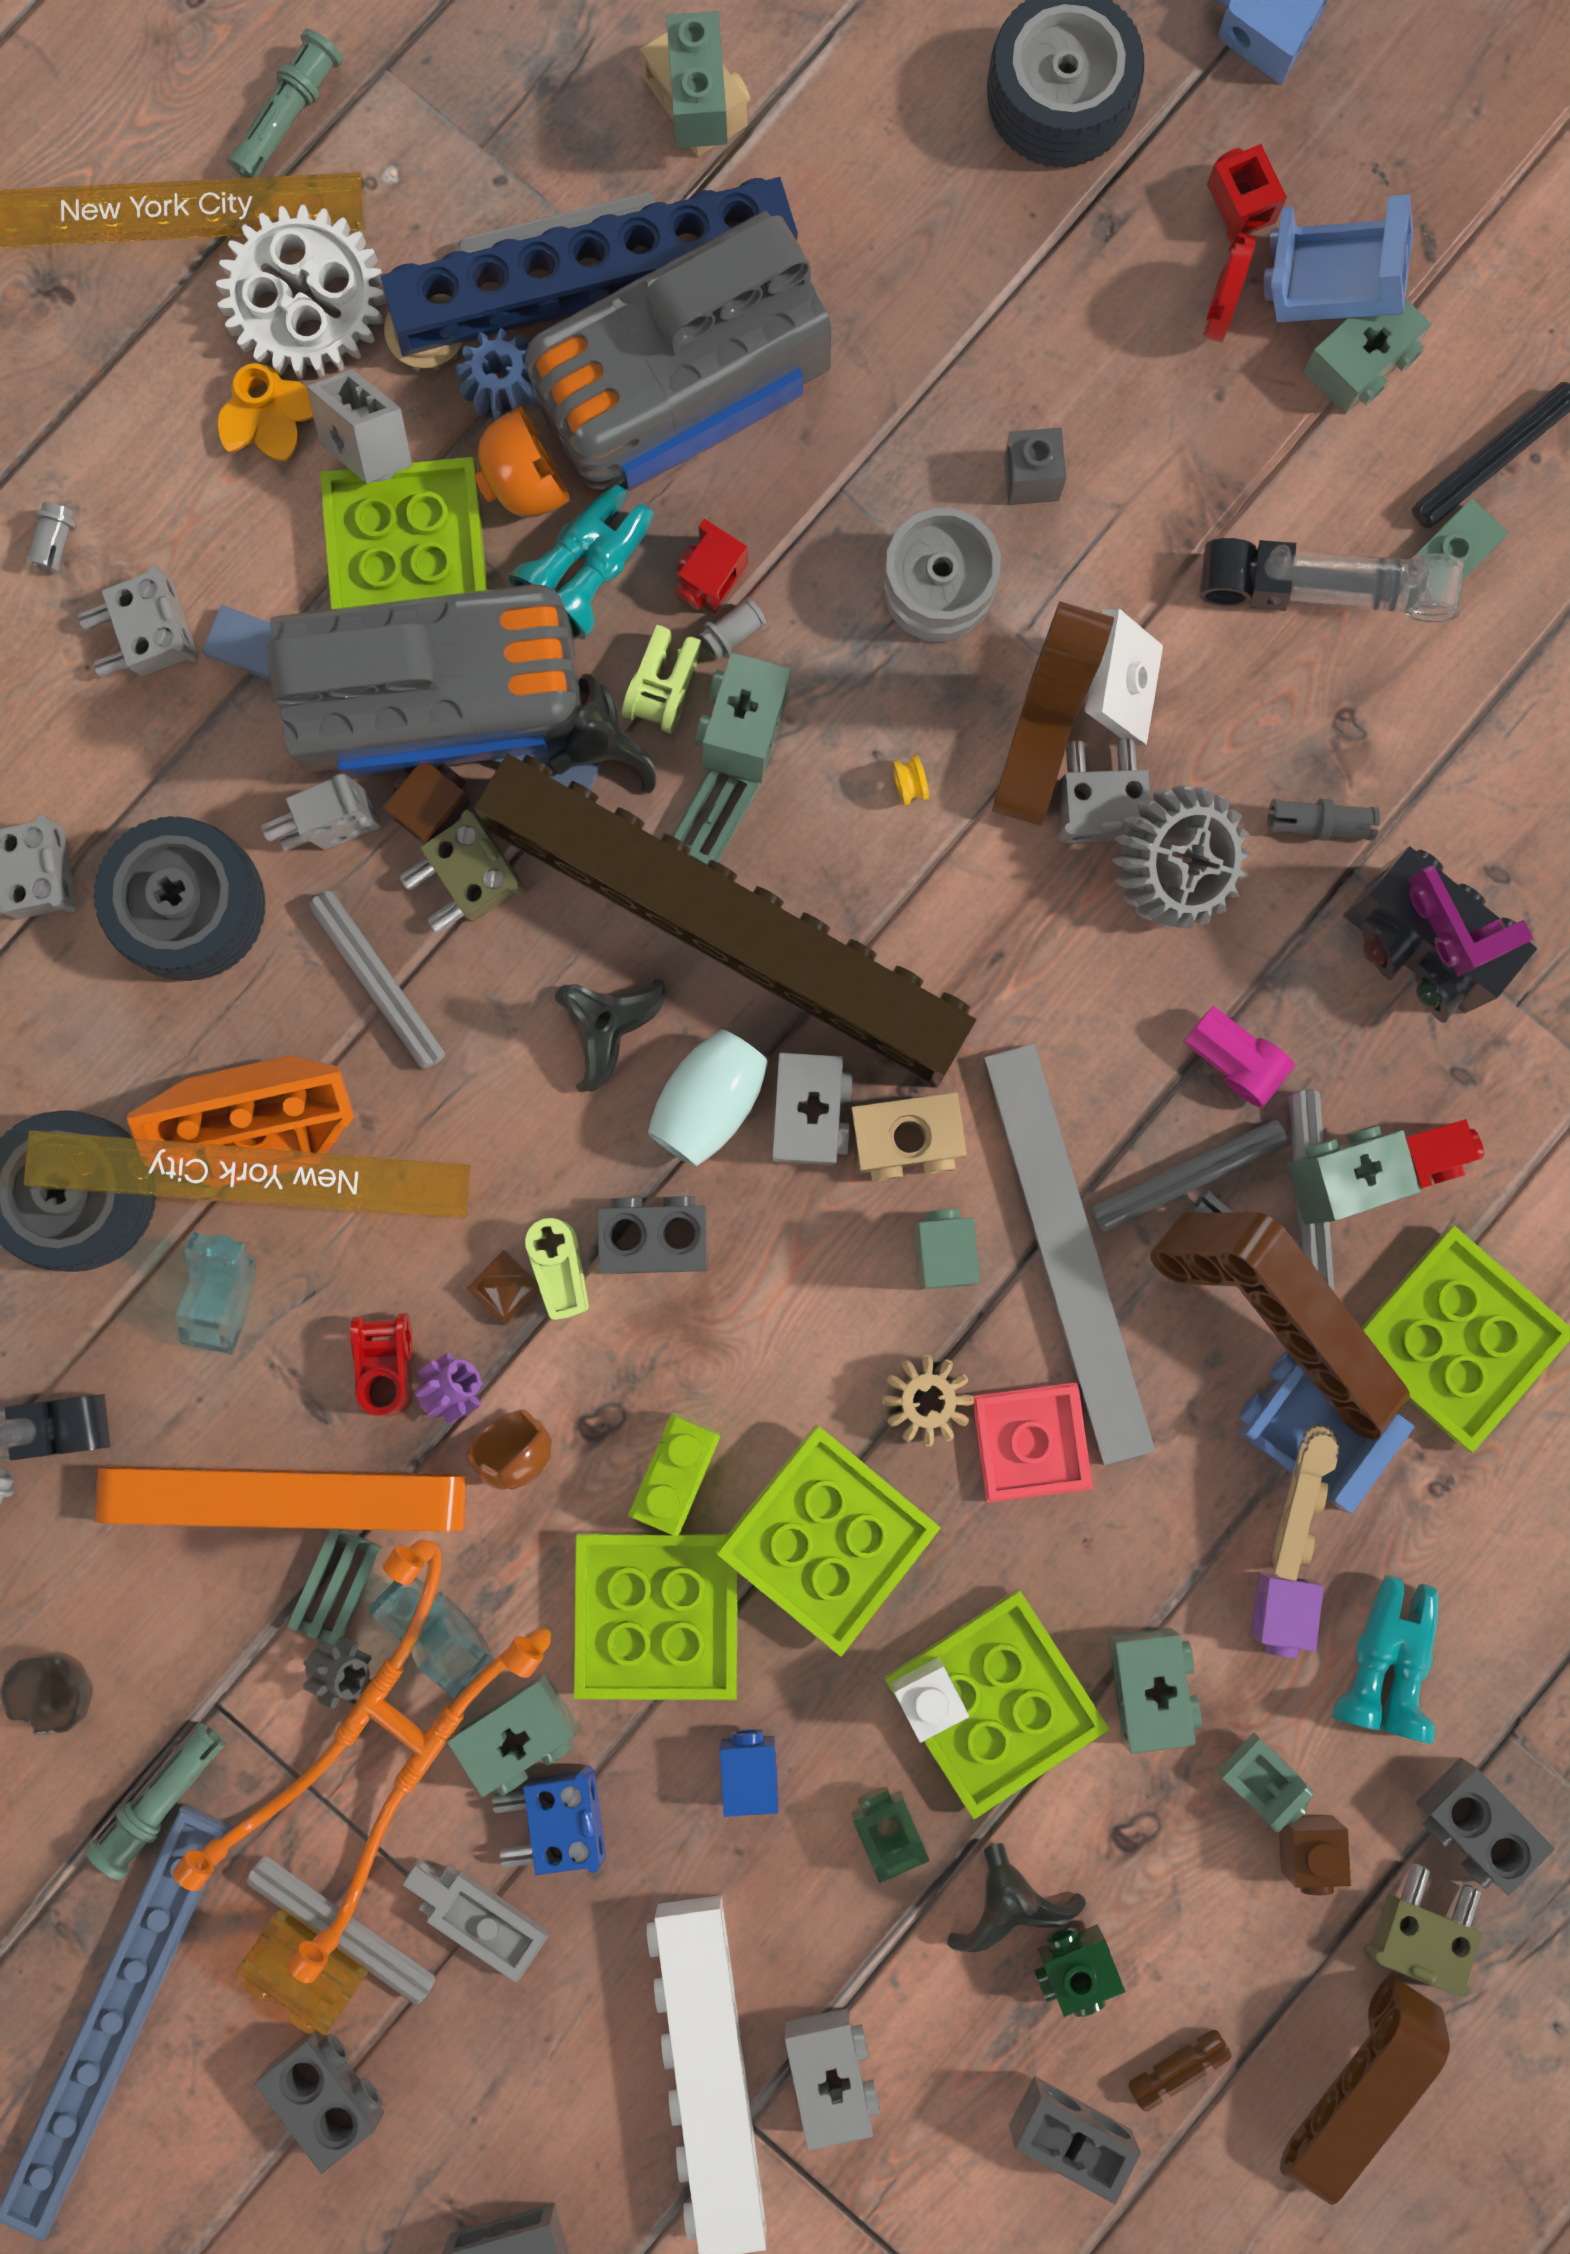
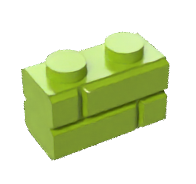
[628,1412,723,1537]

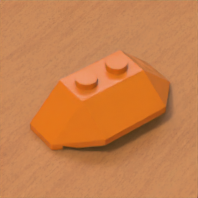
[126,1055,354,1188]

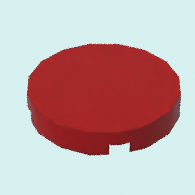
[1202,232,1256,343]

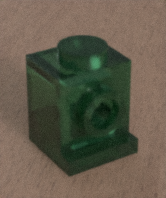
[852,1787,930,1884]

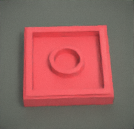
[971,1382,1093,1503]

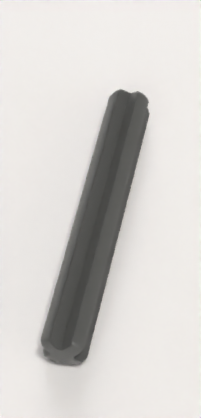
[1091,1120,1288,1231]

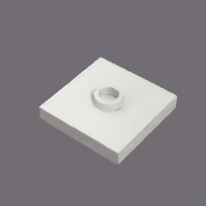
[1085,609,1163,745]

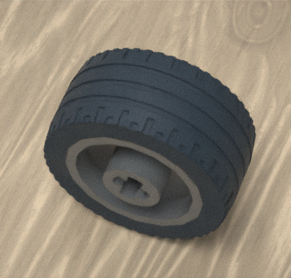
[93,816,266,981]
[0,1110,157,1272]

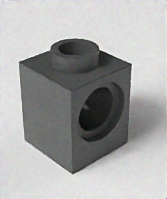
[1004,427,1066,505]

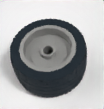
[987,0,1144,167]

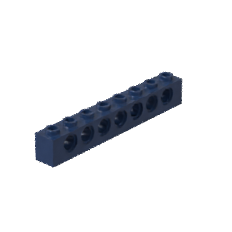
[380,177,798,357]

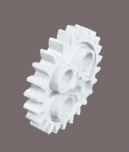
[216,205,386,379]

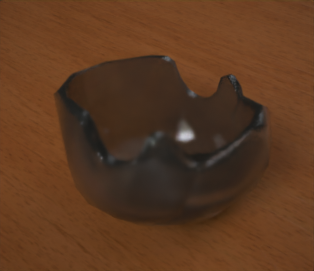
[0,1651,93,1735]

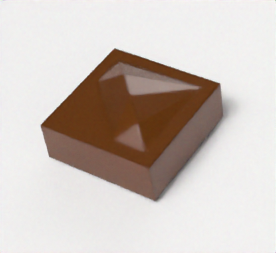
[466,1250,540,1325]

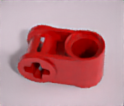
[350,1313,413,1417]

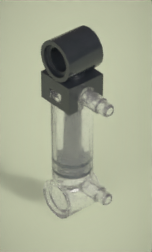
[1200,538,1464,622]
[0,1394,110,1462]

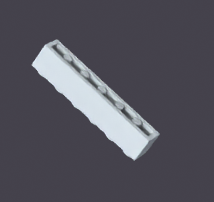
[647,1895,767,2254]

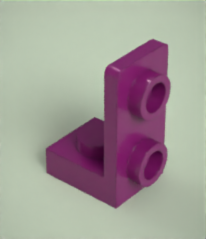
[1409,865,1534,976]

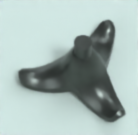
[549,673,656,794]
[555,979,665,1093]
[947,1843,1086,1953]

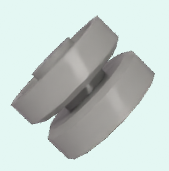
[883,507,1001,642]

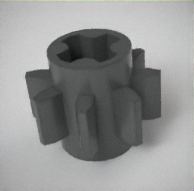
[303,1636,372,1709]

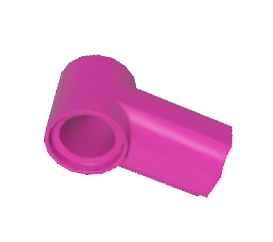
[1183,1005,1296,1108]

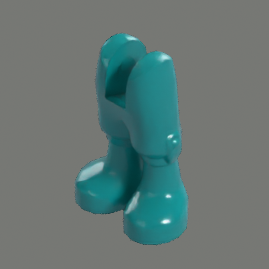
[509,483,654,640]
[1331,1575,1439,1744]

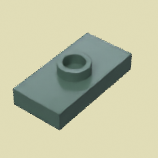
[1400,498,1509,610]

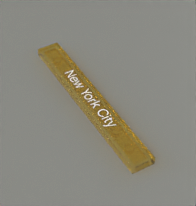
[0,172,366,247]
[24,1130,470,1219]

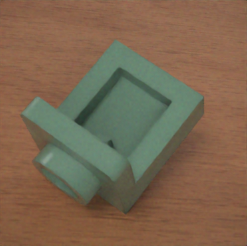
[1217,1732,1314,1832]

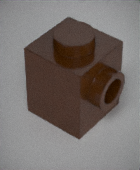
[383,763,471,844]
[1279,1815,1351,1896]

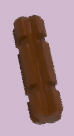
[1129,2030,1232,2111]

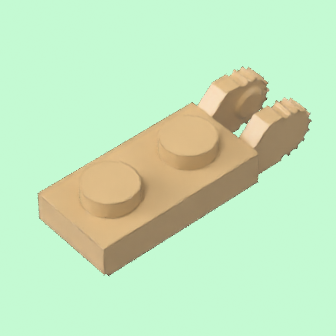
[1271,1423,1339,1581]

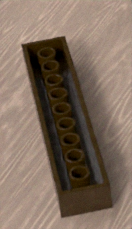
[475,753,977,1087]

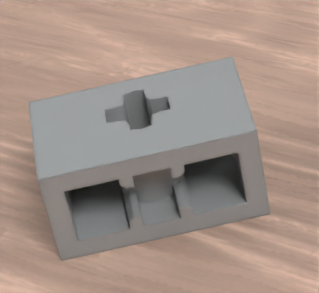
[306,369,412,484]
[773,1053,853,1167]
[785,2008,881,2151]

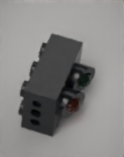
[1343,846,1538,1023]

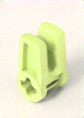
[622,625,702,734]
[525,1218,589,1320]

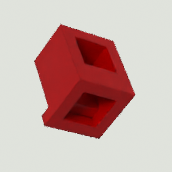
[1207,144,1287,242]
[673,519,748,614]
[1406,1119,1484,1189]

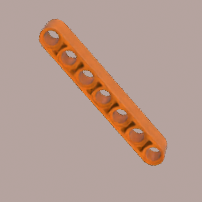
[95,1466,467,1532]

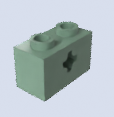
[666,11,728,148]
[1303,298,1432,414]
[695,652,792,783]
[1287,1125,1421,1224]
[913,1208,980,1290]
[1108,1628,1202,1754]
[447,1673,580,1798]

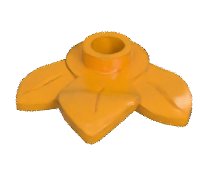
[218,363,314,462]

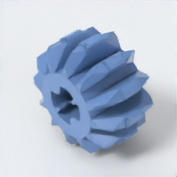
[456,327,537,420]

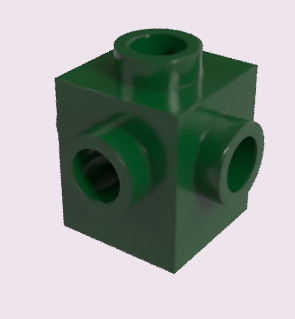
[1034,1924,1126,2017]

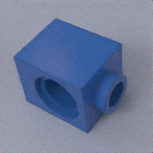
[720,1729,779,1817]

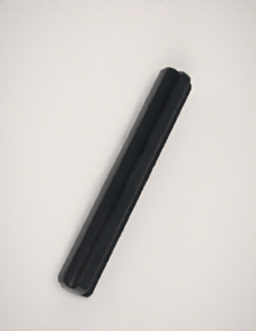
[1412,382,1570,528]

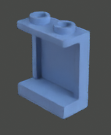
[1264,194,1413,323]
[1236,1351,1415,1514]

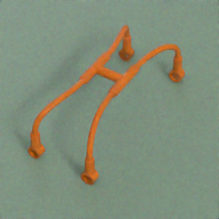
[173,1540,551,1983]

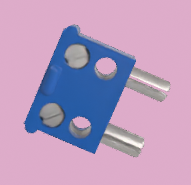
[492,1765,607,1875]

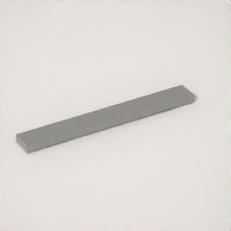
[983,1043,1155,1466]

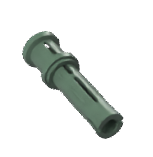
[227,28,343,182]
[85,1723,226,1880]

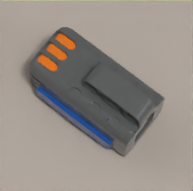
[525,211,831,492]
[266,584,582,777]

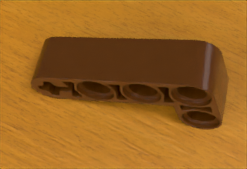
[1280,1976,1450,2205]

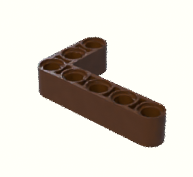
[991,601,1114,826]
[1150,1212,1410,1440]

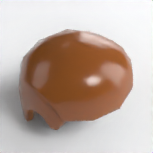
[466,1409,552,1490]

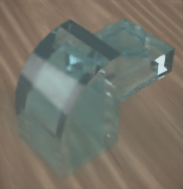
[175,1232,256,1355]
[368,1577,494,1699]

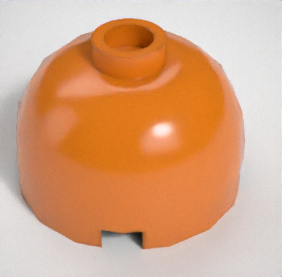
[474,406,570,517]

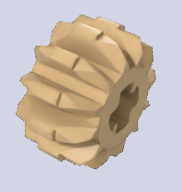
[882,1355,974,1447]

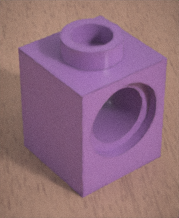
[1251,1572,1324,1658]

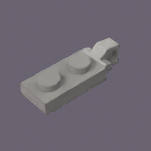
[402,1858,550,1983]

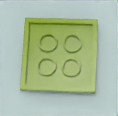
[320,457,488,609]
[1361,1225,1570,1453]
[714,1425,941,1657]
[574,1533,738,1700]
[884,1589,1110,1820]

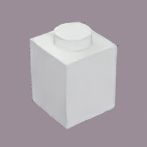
[891,1657,969,1743]

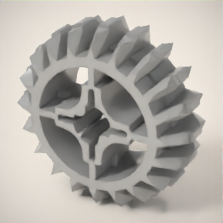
[1111,785,1252,929]

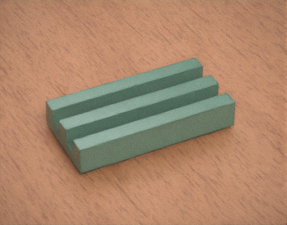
[672,769,762,865]
[287,1529,383,1646]

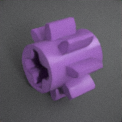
[415,1353,483,1424]

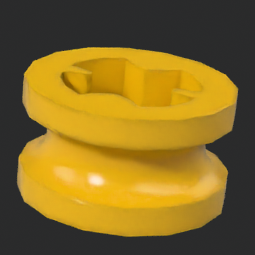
[891,754,929,807]

